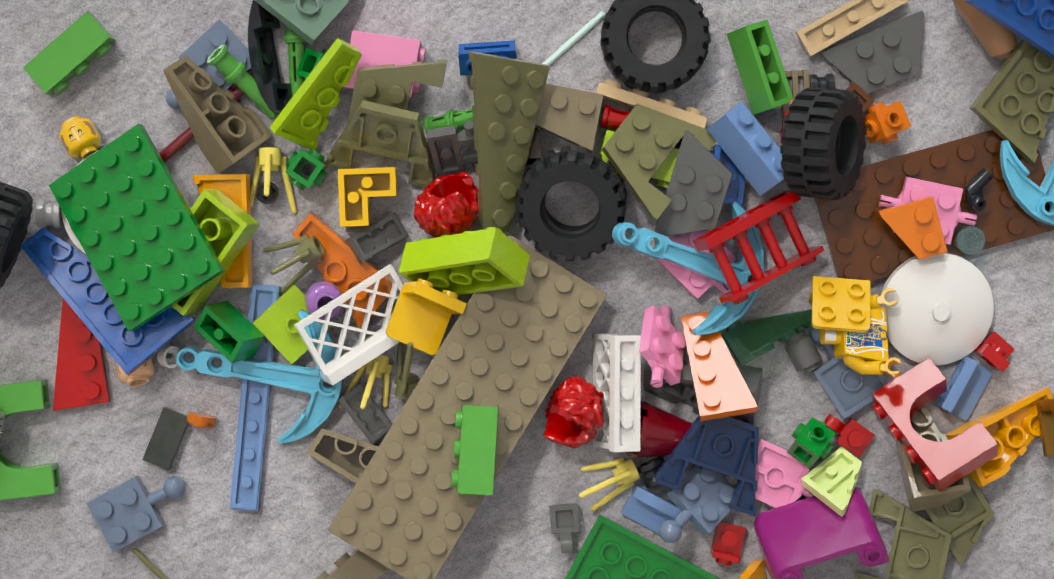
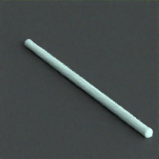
[542,12,606,66]

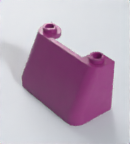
[754,487,890,579]

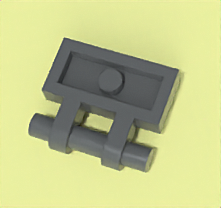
[427,121,478,176]

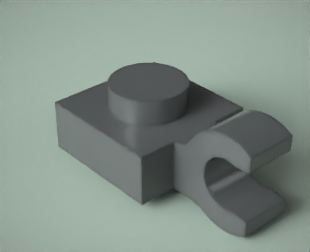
[549,503,580,553]

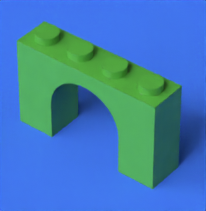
[0,379,61,500]

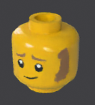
[59,116,102,160]

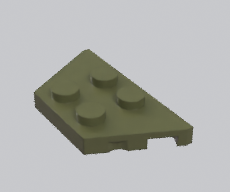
[900,471,994,565]

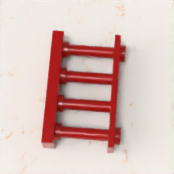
[693,190,825,305]

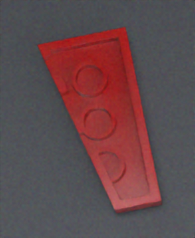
[53,298,111,411]

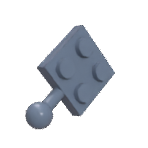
[166,19,252,110]
[809,326,888,419]
[659,464,735,543]
[86,475,186,553]

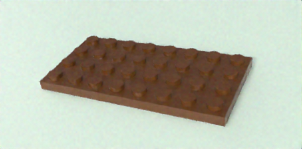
[815,130,1054,282]

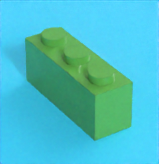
[23,11,115,96]
[727,19,794,115]
[451,405,498,496]

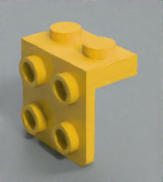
[809,276,870,333]
[386,279,467,355]

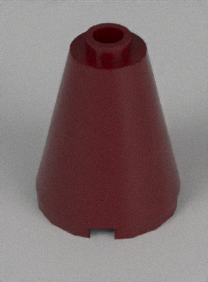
[625,401,693,458]

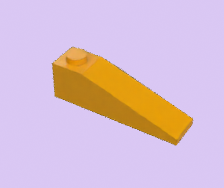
[945,387,1053,487]

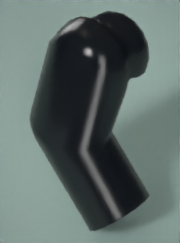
[965,168,993,211]

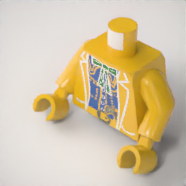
[819,288,902,378]

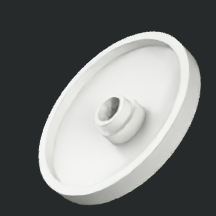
[881,252,994,365]

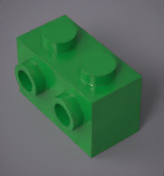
[194,301,265,363]

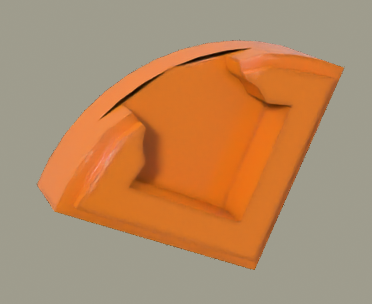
[187,411,217,428]

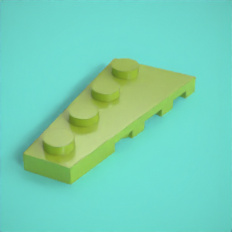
[270,38,362,150]

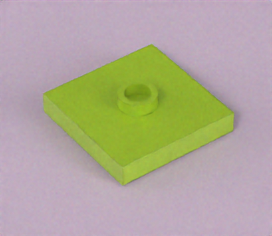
[252,284,333,365]

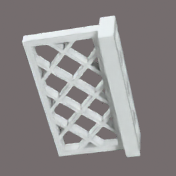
[294,264,403,385]
[593,333,641,452]

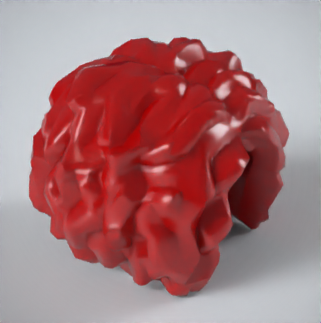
[414,172,479,238]
[543,376,605,449]

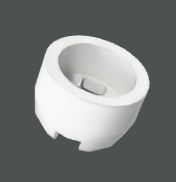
[156,345,180,368]

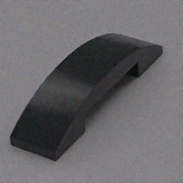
[248,0,293,112]

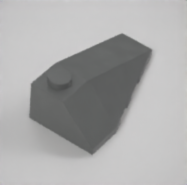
[643,364,763,425]

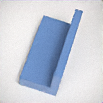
[936,357,992,421]
[621,483,682,534]

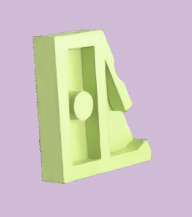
[802,447,862,517]

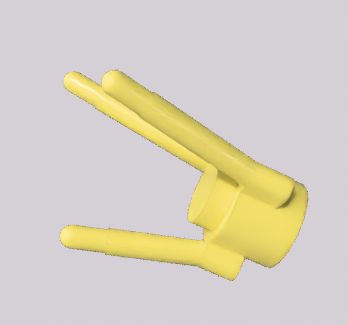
[250,147,297,214]
[338,355,393,409]
[579,457,640,512]

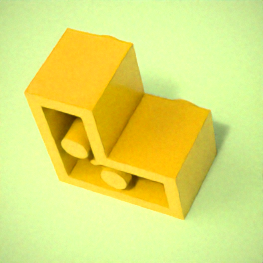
[338,167,398,227]

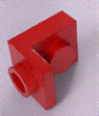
[974,332,1014,372]
[710,521,746,566]

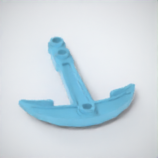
[1000,140,1054,226]
[612,202,764,335]
[176,309,343,444]

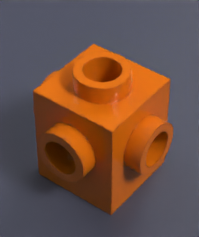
[864,100,911,145]

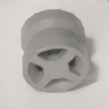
[36,200,64,229]

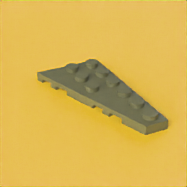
[469,51,550,232]

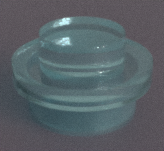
[956,226,985,255]

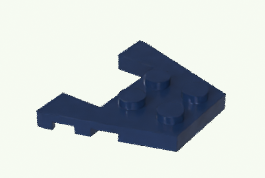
[652,415,759,516]

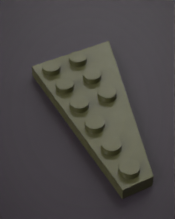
[969,39,1054,164]

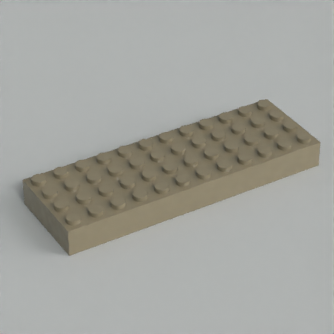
[327,235,607,579]

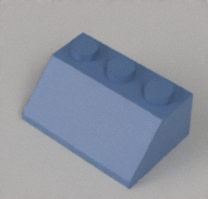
[707,101,784,196]

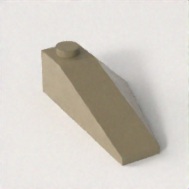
[163,55,271,174]
[895,405,971,512]

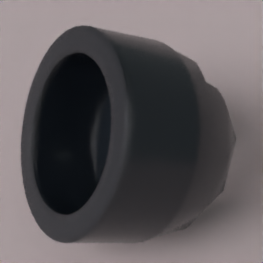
[255,182,279,204]

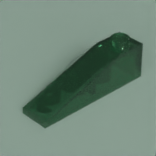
[720,308,812,366]

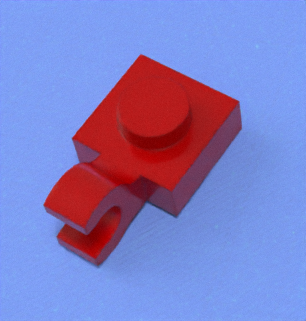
[823,414,875,458]

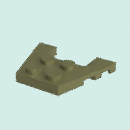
[348,59,448,153]
[326,100,435,188]
[602,104,716,223]
[854,489,953,579]

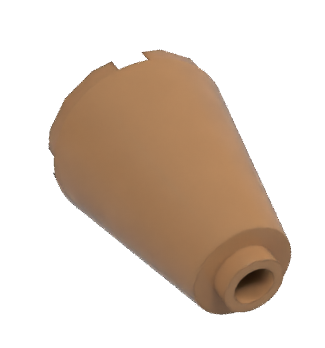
[952,0,1017,60]

